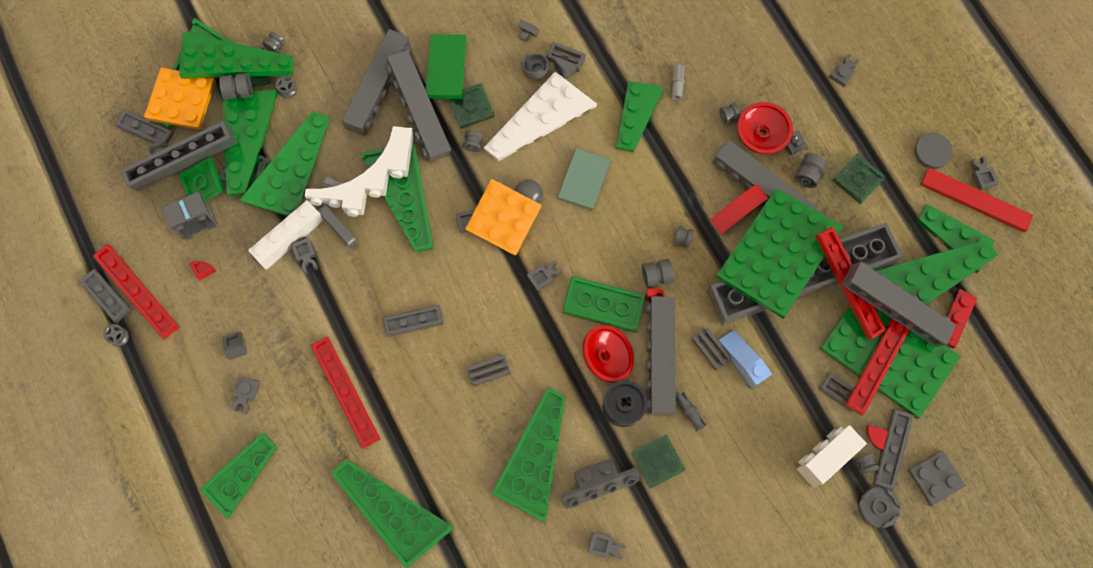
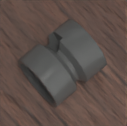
[219,73,253,100]
[794,153,827,188]
[642,258,674,288]

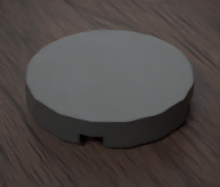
[914,133,953,169]
[858,487,900,528]

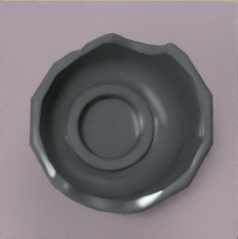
[521,53,550,80]
[514,179,543,203]

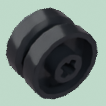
[602,381,648,428]

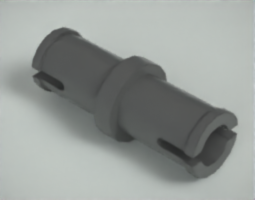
[676,392,707,431]

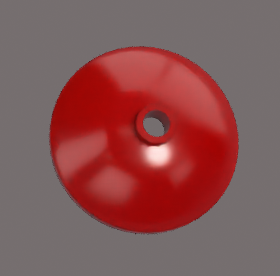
[737,102,793,155]
[582,325,634,383]

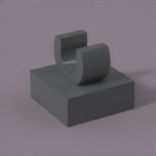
[518,20,540,42]
[785,130,808,156]

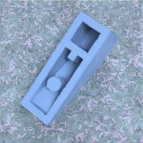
[718,330,772,389]

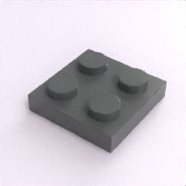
[907,451,966,506]

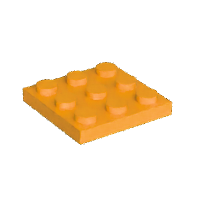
[144,67,216,130]
[465,179,542,256]

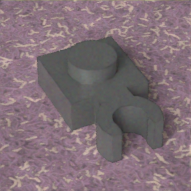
[829,54,859,87]
[970,156,999,190]
[291,237,318,274]
[527,260,563,292]
[232,377,260,414]
[588,532,626,559]

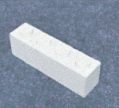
[248,200,324,270]

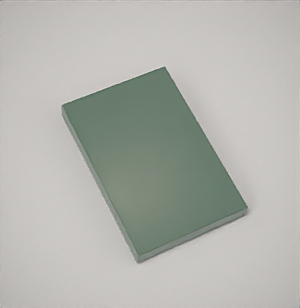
[558,148,611,211]

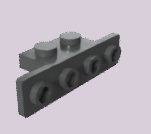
[562,459,640,509]

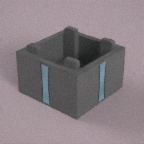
[162,192,218,240]

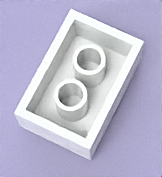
[796,425,867,487]

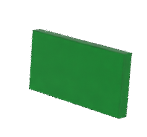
[426,35,467,99]
[562,276,646,333]

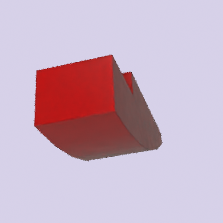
[710,184,769,235]

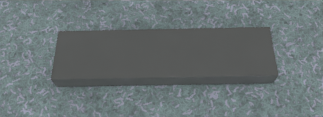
[873,409,914,491]

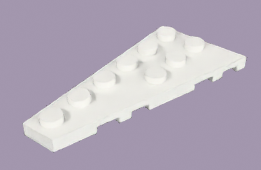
[484,72,597,161]

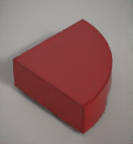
[189,261,216,281]
[645,289,665,301]
[866,425,888,450]

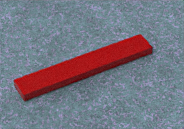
[920,168,1033,232]
[815,226,886,340]
[93,244,180,340]
[844,318,909,416]
[310,336,381,449]

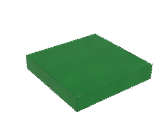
[178,157,225,201]

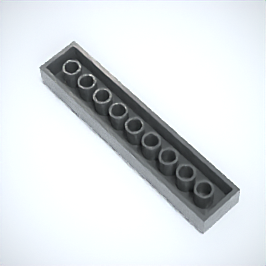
[707,222,903,326]

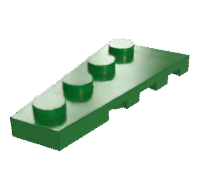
[616,81,664,153]
[917,204,995,273]
[200,433,277,519]

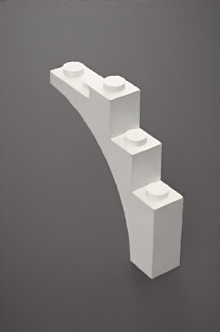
[305,126,414,217]

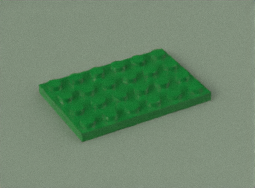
[716,188,843,319]
[820,306,961,419]

